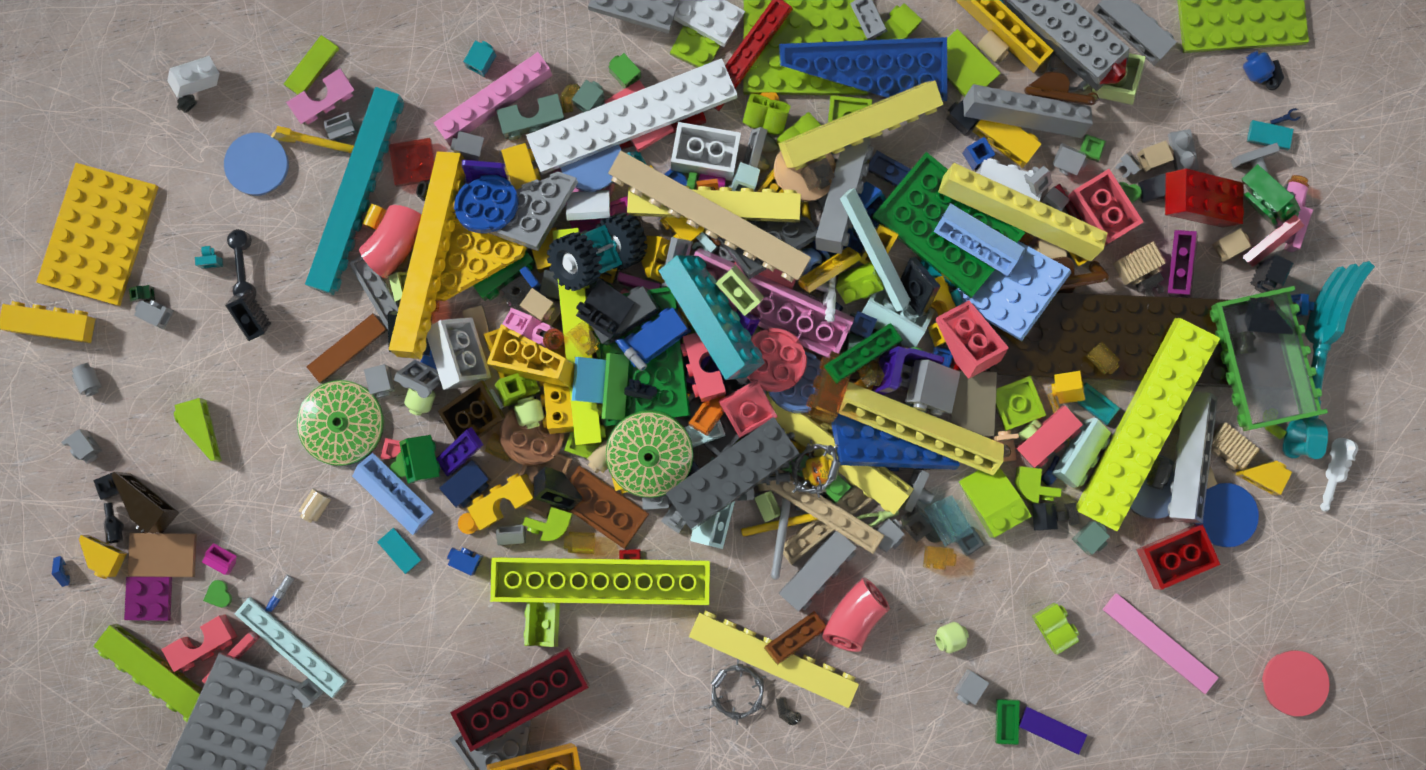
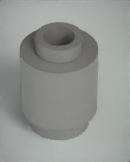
[72,363,101,397]

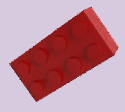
[1165,169,1244,228]

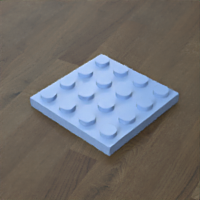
[951,241,1071,341]

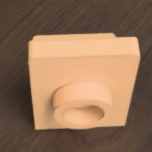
[992,431,1019,462]

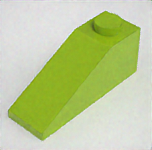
[174,398,222,462]

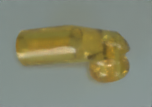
[560,83,580,113]

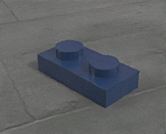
[868,150,911,187]

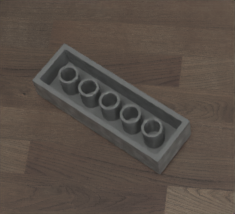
[666,417,800,530]

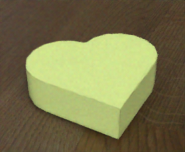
[1018,419,1042,441]

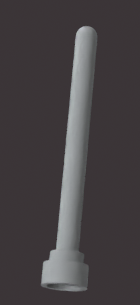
[771,479,798,580]

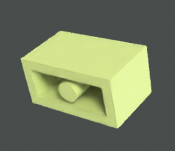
[715,265,764,316]

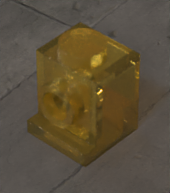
[566,321,600,357]
[923,546,957,570]

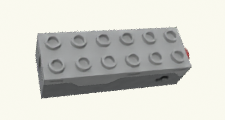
[1007,0,1130,91]

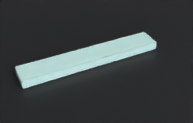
[840,188,911,311]
[235,597,348,698]

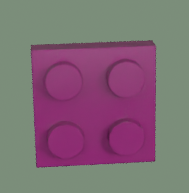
[124,576,172,621]

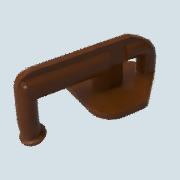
[1024,71,1099,106]
[1052,257,1109,293]

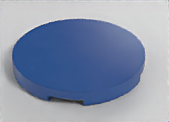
[454,175,519,233]
[1194,483,1259,547]

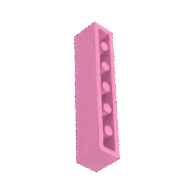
[434,52,552,146]

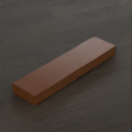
[306,313,387,384]

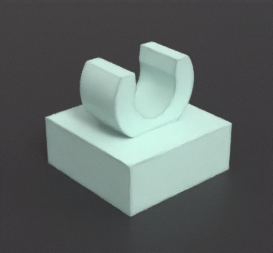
[692,232,719,253]

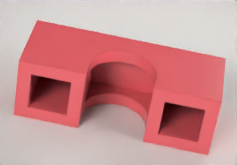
[680,333,726,402]
[161,614,238,673]

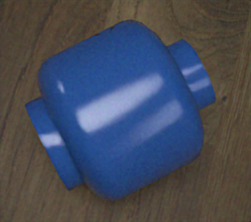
[1243,51,1275,84]

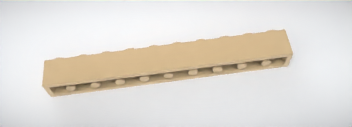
[608,151,811,282]

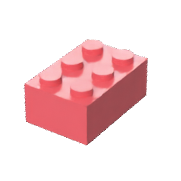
[1068,169,1143,247]

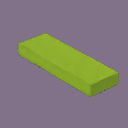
[284,35,339,95]

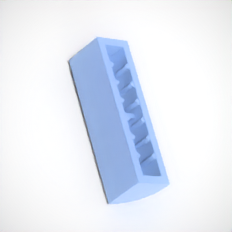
[933,203,1024,276]
[352,453,434,535]

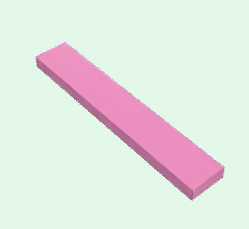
[1102,593,1219,694]

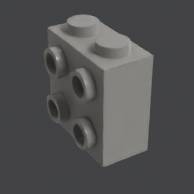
[906,360,961,416]

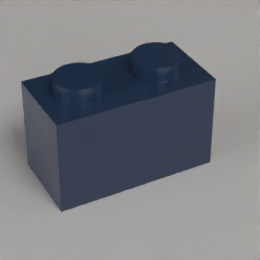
[439,460,491,508]

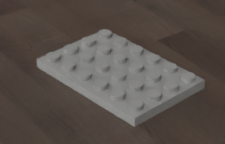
[165,652,301,770]

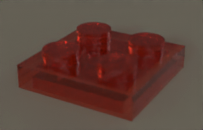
[389,138,435,187]

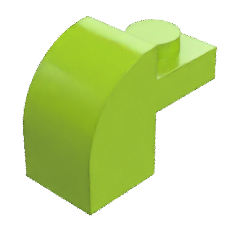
[495,373,541,406]
[1015,466,1062,504]
[523,507,573,541]

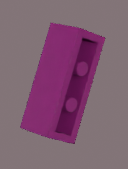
[1168,230,1198,298]

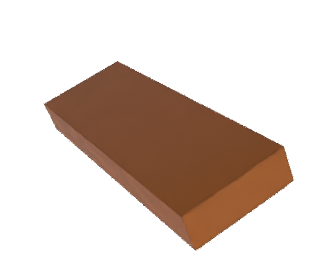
[764,611,826,665]

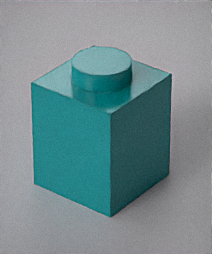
[463,40,496,77]

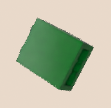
[1241,164,1301,227]

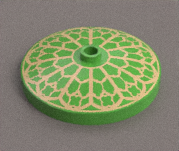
[297,380,384,466]
[606,410,693,498]

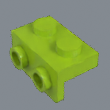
[523,602,560,647]

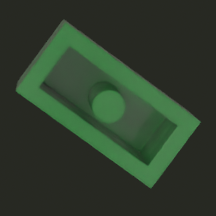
[399,435,440,484]

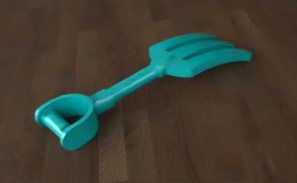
[1282,261,1375,459]

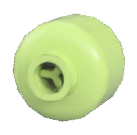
[404,388,436,415]
[514,396,545,429]
[935,622,969,654]

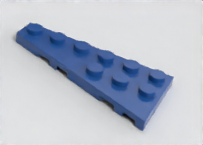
[828,404,960,470]

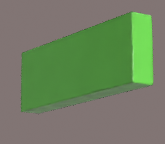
[602,353,629,420]

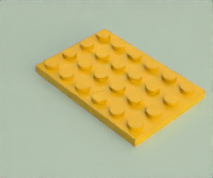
[36,163,159,306]

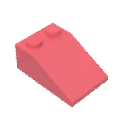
[936,300,1009,379]

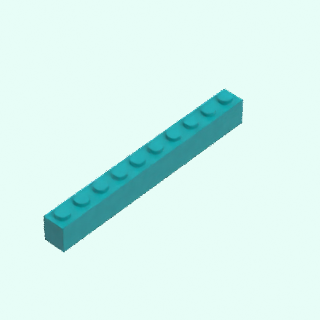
[305,87,404,295]

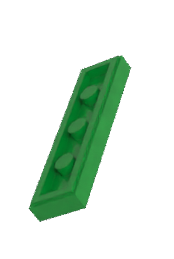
[824,323,903,384]

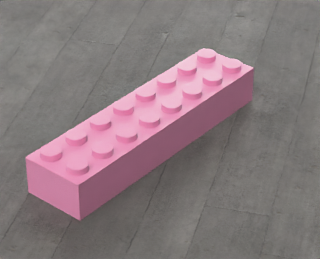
[694,248,854,360]

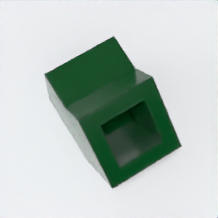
[129,285,155,302]

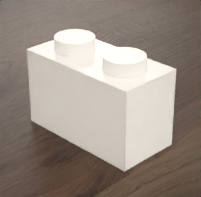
[167,56,220,99]

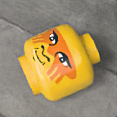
[802,455,833,486]

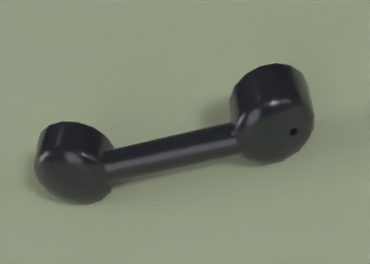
[227,229,256,297]

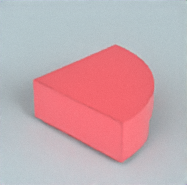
[380,438,401,460]

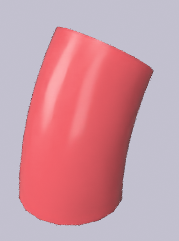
[359,205,422,278]
[822,578,890,652]

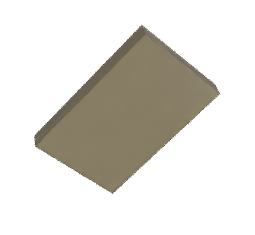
[951,370,997,436]

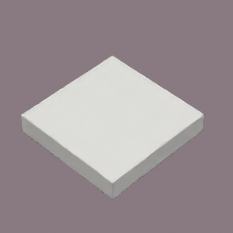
[566,190,610,221]

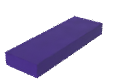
[436,427,484,477]
[1019,706,1087,755]

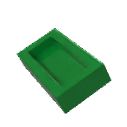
[995,699,1020,745]

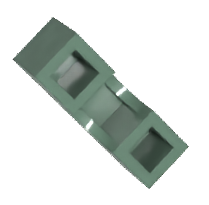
[497,93,565,140]

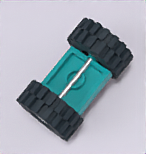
[547,213,647,291]

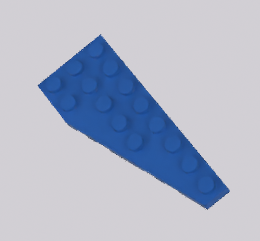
[779,37,947,102]

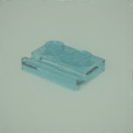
[924,495,973,546]

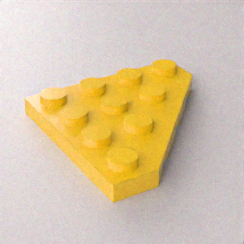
[436,218,527,301]

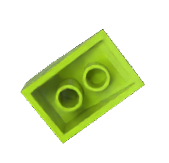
[958,467,1032,538]

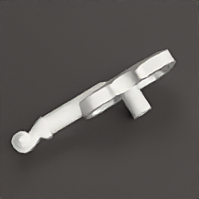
[816,276,836,322]
[1320,438,1358,512]

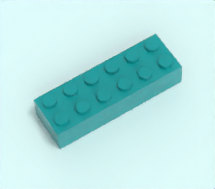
[659,255,765,380]

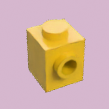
[1051,371,1085,404]

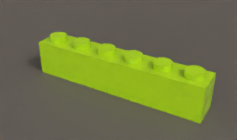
[93,624,202,722]

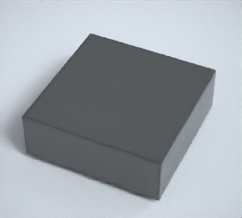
[954,527,985,556]

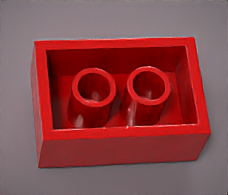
[1136,524,1221,590]

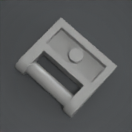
[394,360,442,398]

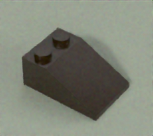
[438,380,505,440]
[111,472,179,534]

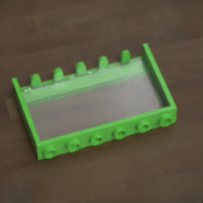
[1210,286,1328,432]

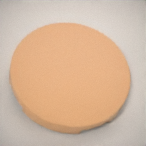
[774,150,836,202]

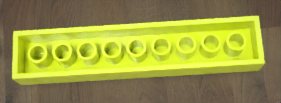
[1074,318,1220,532]
[490,557,710,605]

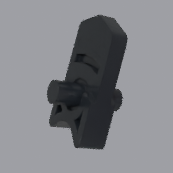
[624,379,657,400]

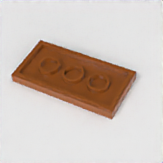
[569,466,649,549]

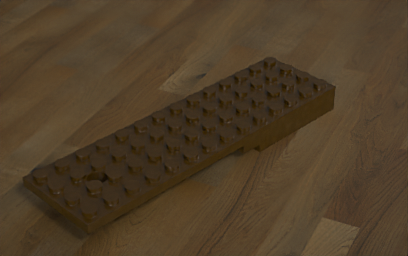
[989,293,1296,390]

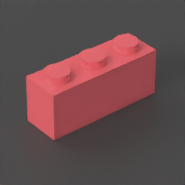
[1015,405,1083,468]

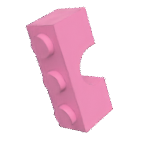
[286,68,355,125]

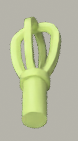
[856,511,899,527]

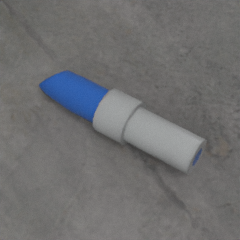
[615,338,647,371]
[265,575,294,612]

